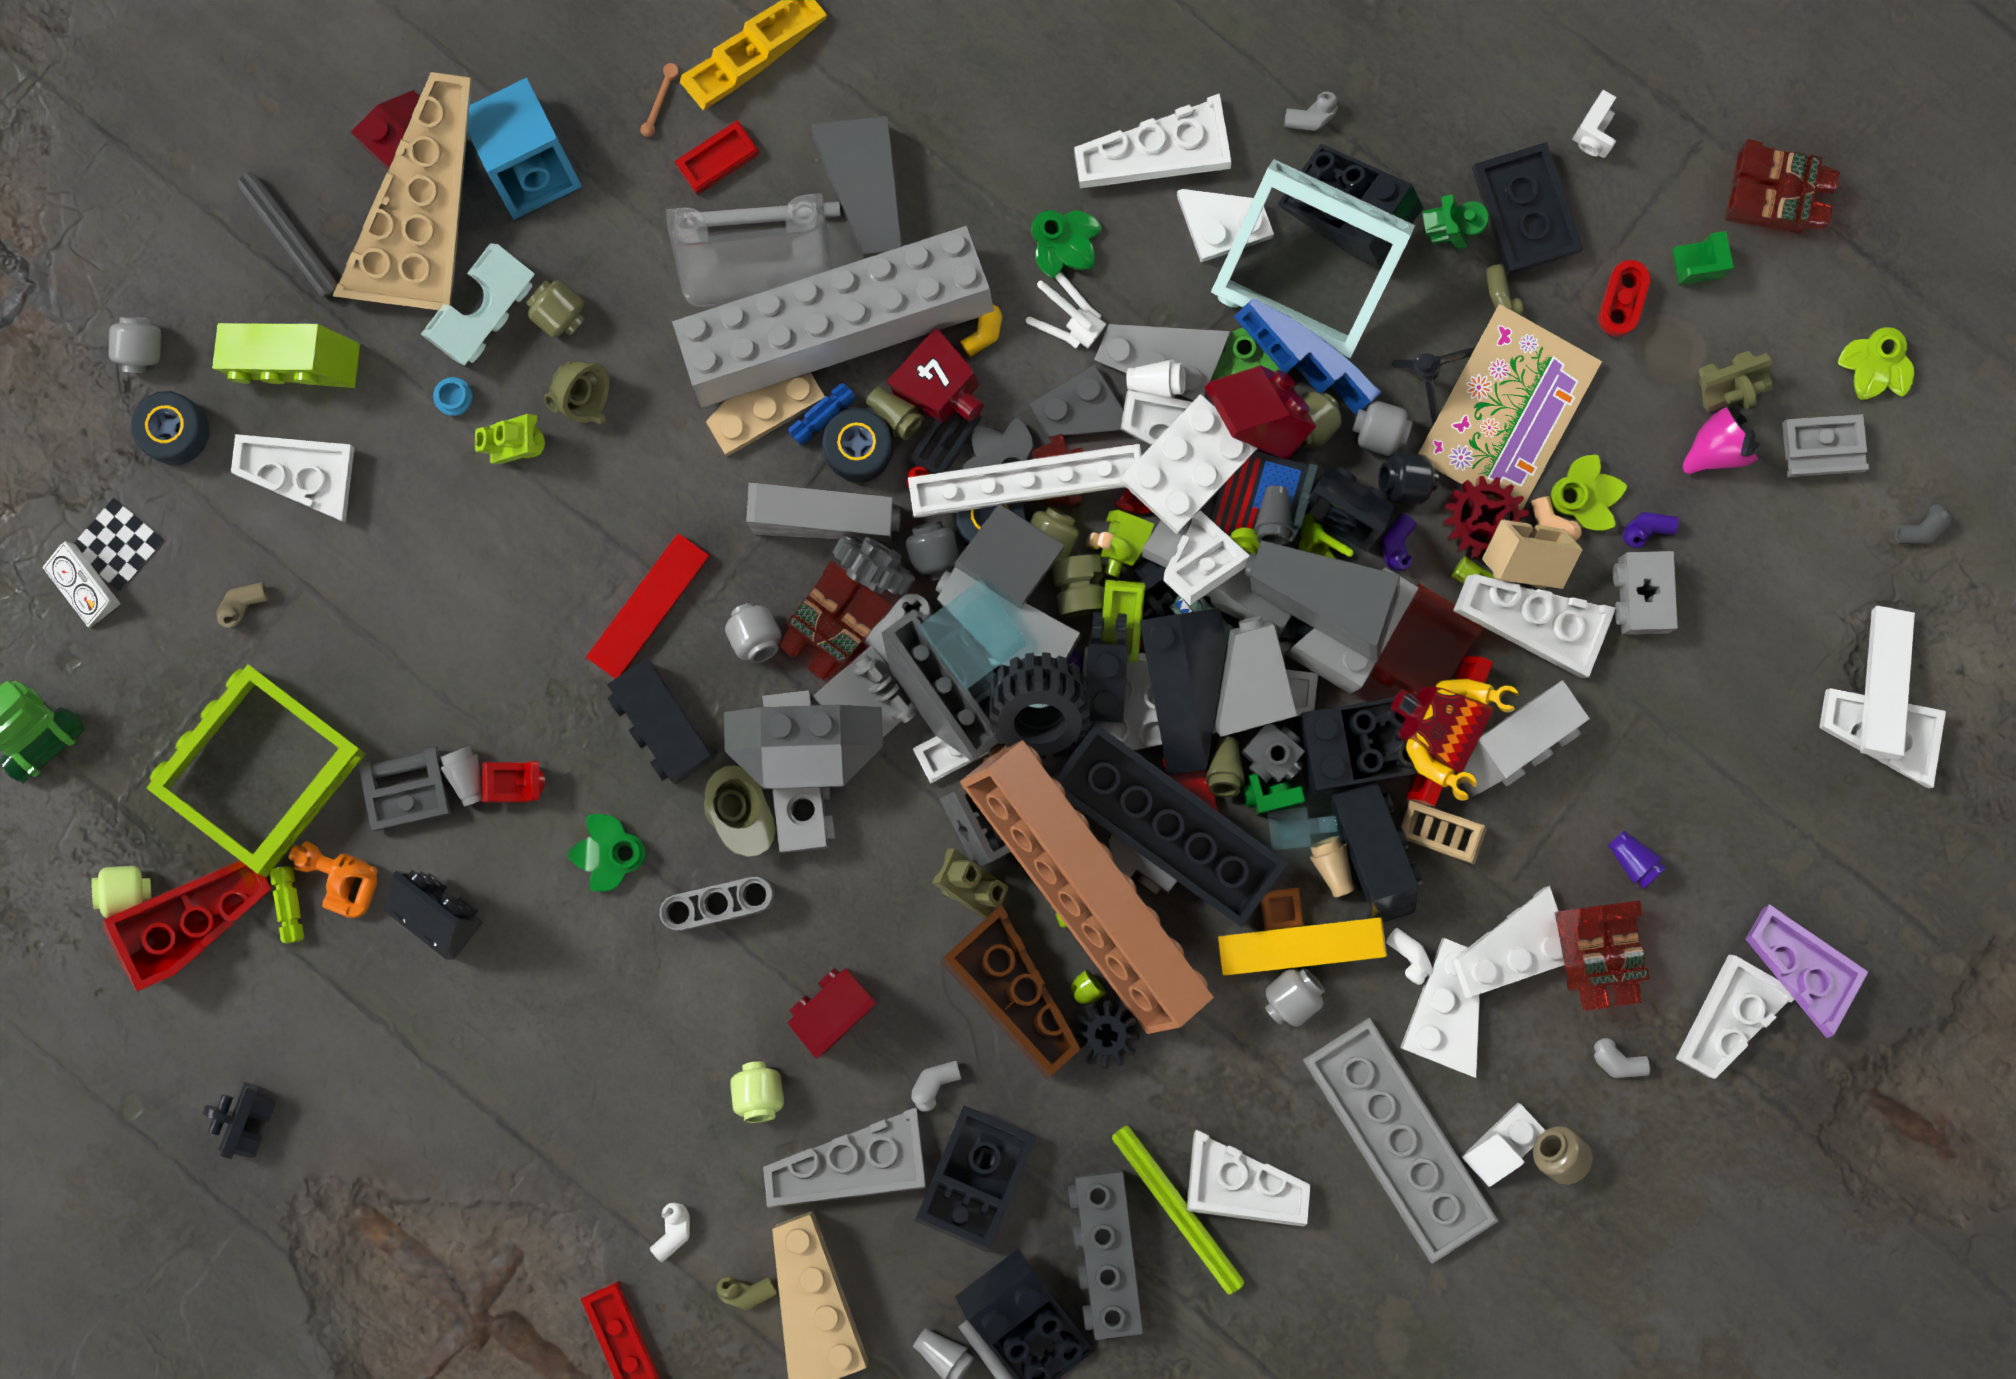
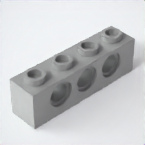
[762,690,835,854]

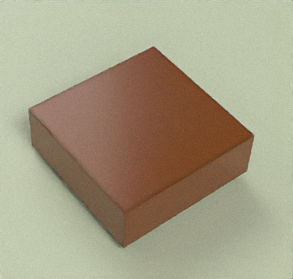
[1260,887,1304,931]

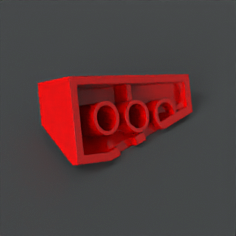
[103,860,271,992]

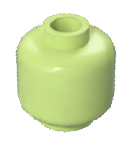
[92,865,151,918]
[730,1062,784,1123]

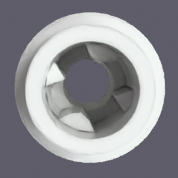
[1127,359,1185,398]

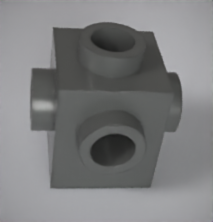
[1240,723,1305,783]

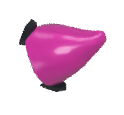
[1683,404,1760,475]

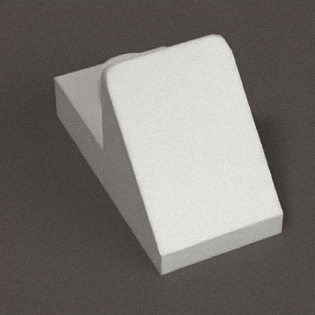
[1461,1103,1546,1187]

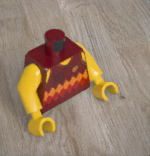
[1391,679,1519,801]

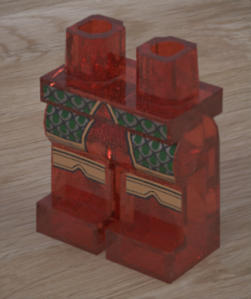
[1725,139,1840,234]
[779,560,892,682]
[1554,900,1650,1011]

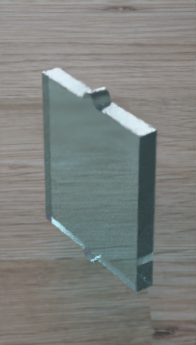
[1289,464,1318,542]

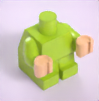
[1085,510,1154,578]

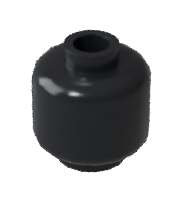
[1378,454,1439,504]

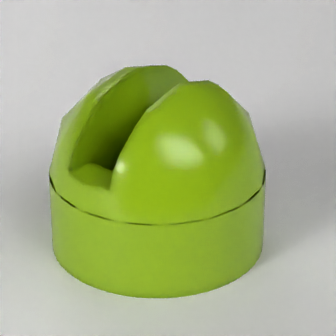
[1071,969,1106,1005]

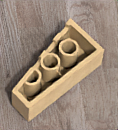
[772,1211,869,1379]

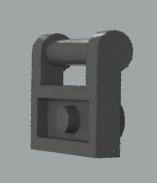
[359,746,451,831]

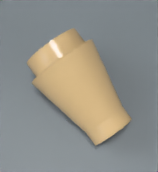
[1310,836,1355,897]

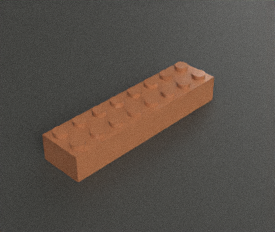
[960,740,1214,1034]

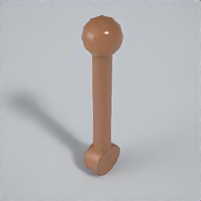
[640,63,679,137]

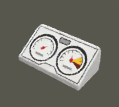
[42,541,121,628]

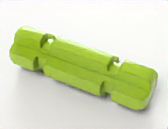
[270,866,304,944]

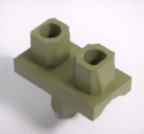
[1699,351,1773,412]
[932,848,1008,918]

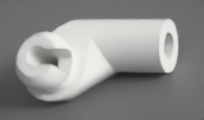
[650,1202,690,1263]

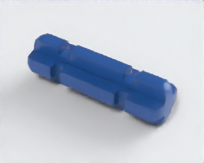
[788,383,855,445]

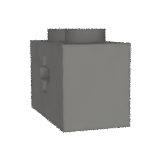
[1613,551,1678,635]

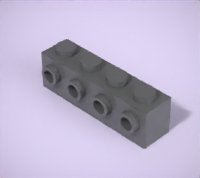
[1068,1169,1143,1340]

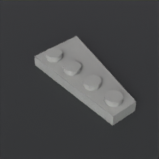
[763,1107,926,1208]

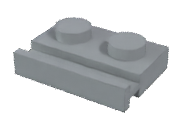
[1782,414,1869,477]

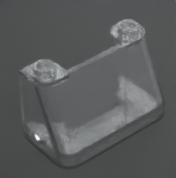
[666,193,833,307]

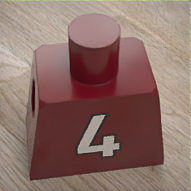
[887,328,984,423]

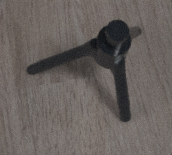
[1392,347,1475,425]

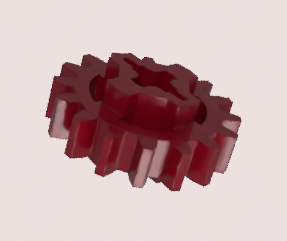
[1442,476,1529,560]

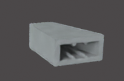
[1214,616,1297,736]

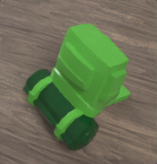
[0,680,85,784]

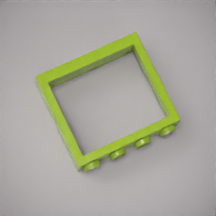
[146,664,366,878]

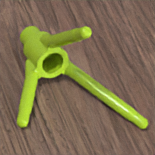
[1298,514,1354,559]

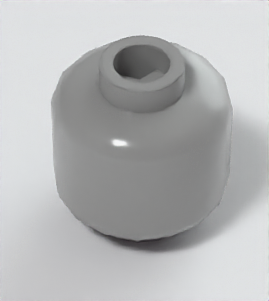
[108,317,162,373]
[1352,400,1412,456]
[725,603,782,663]
[1265,968,1325,1027]

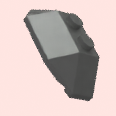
[881,609,998,761]
[724,705,883,789]

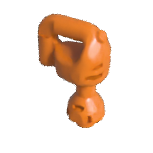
[289,841,378,918]

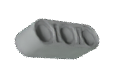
[660,877,775,931]

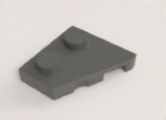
[1029,365,1126,439]

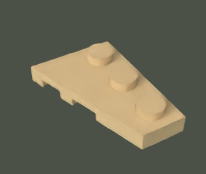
[706,372,825,457]

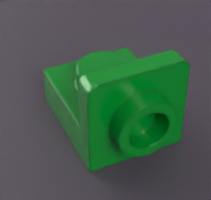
[1242,773,1305,815]

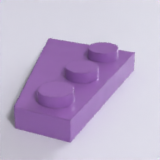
[1745,904,1868,1038]

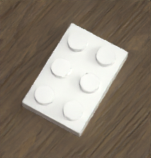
[1120,394,1257,534]

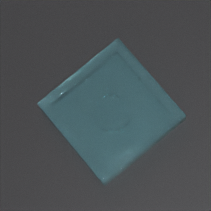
[918,579,1029,690]

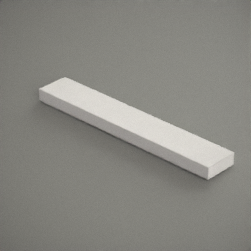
[908,444,1142,518]

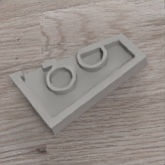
[1094,324,1231,400]

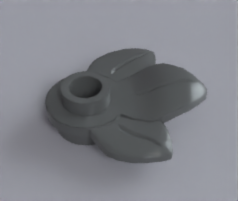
[962,418,1033,470]

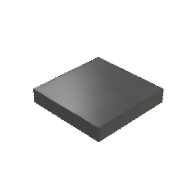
[955,504,1064,609]

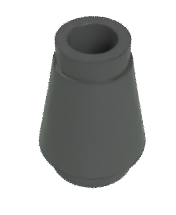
[1254,486,1293,546]

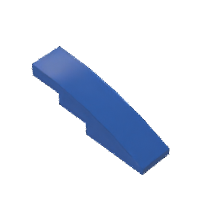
[1234,298,1381,414]

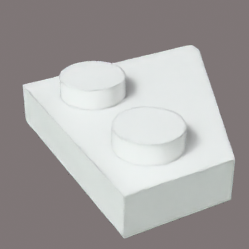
[1177,189,1274,263]
[1164,510,1250,605]

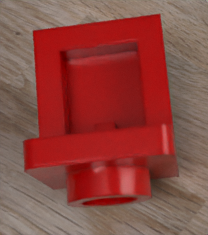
[482,761,545,803]

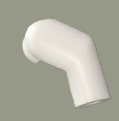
[1386,928,1433,985]

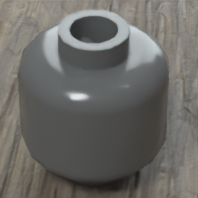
[906,521,961,581]

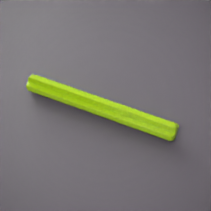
[1112,1125,1244,1295]

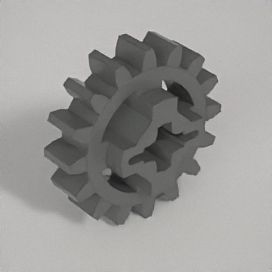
[832,535,915,596]

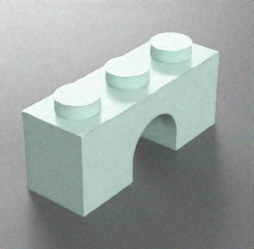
[421,243,534,365]

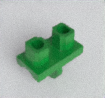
[1422,194,1489,249]

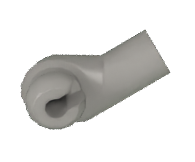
[911,1060,961,1112]

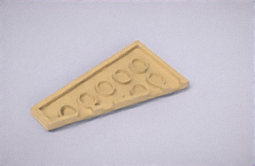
[333,72,472,310]

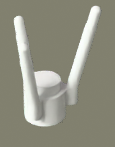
[1026,271,1106,349]

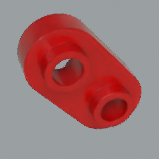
[1598,260,1650,337]

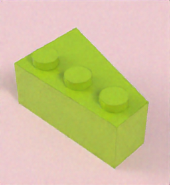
[212,323,360,388]

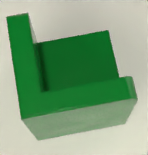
[1672,231,1734,285]

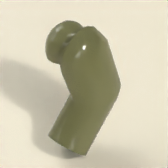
[716,1276,778,1311]

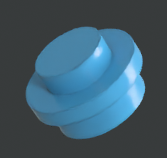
[433,377,473,416]

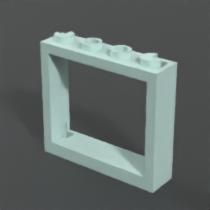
[1211,159,1415,358]

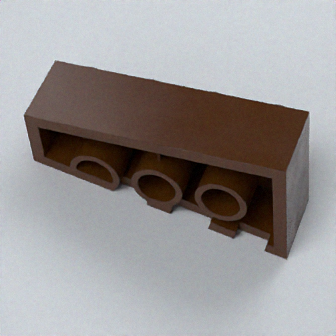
[940,904,1080,1079]

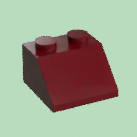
[351,90,469,171]
[1204,365,1316,459]
[787,968,879,1059]

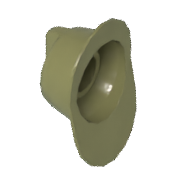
[704,766,776,857]

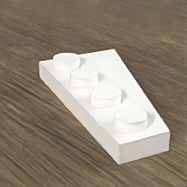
[1074,93,1231,188]
[1453,574,1616,678]

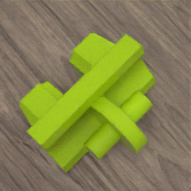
[475,414,545,464]

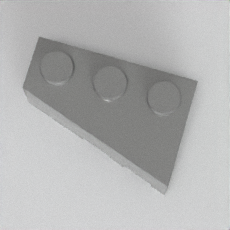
[1284,568,1418,694]

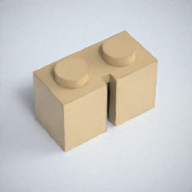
[1482,519,1583,589]

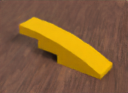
[680,0,827,111]
[1218,917,1387,976]

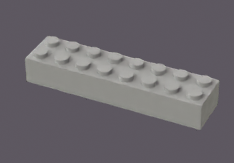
[672,226,994,408]

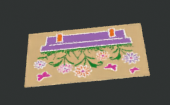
[1418,304,1602,510]

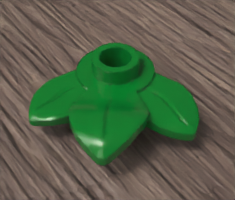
[1031,210,1102,279]
[567,814,646,892]

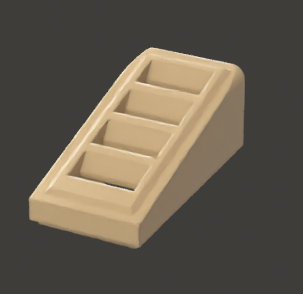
[1401,800,1487,865]

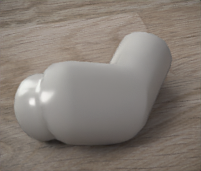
[1284,92,1338,131]
[1594,1038,1650,1078]

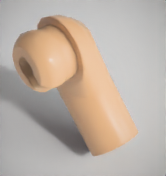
[1531,496,1581,541]

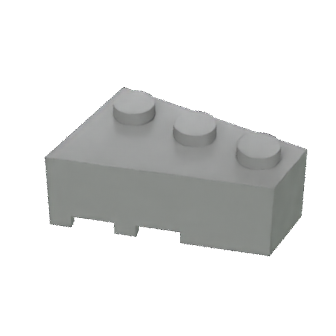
[1462,680,1590,797]

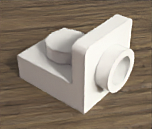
[1572,90,1616,158]

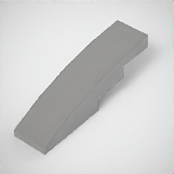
[1142,520,1293,638]

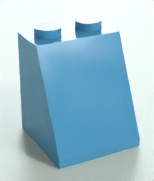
[467,77,582,220]

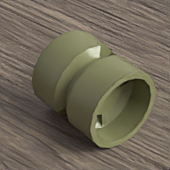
[1052,555,1105,618]

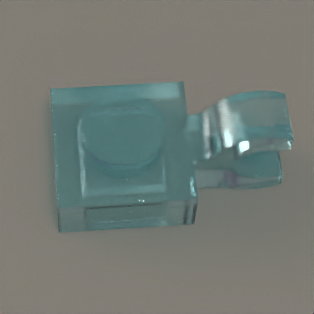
[1267,807,1337,851]

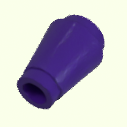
[1608,831,1666,889]

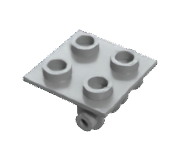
[813,645,916,737]

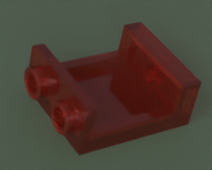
[1371,583,1484,696]

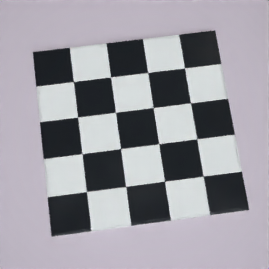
[74,498,164,592]

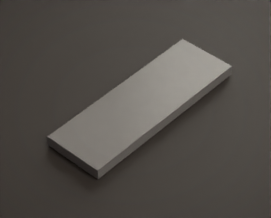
[1302,1018,1498,1264]

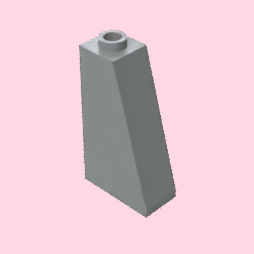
[746,483,901,542]
[936,567,1081,705]

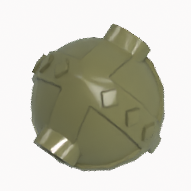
[544,361,609,424]

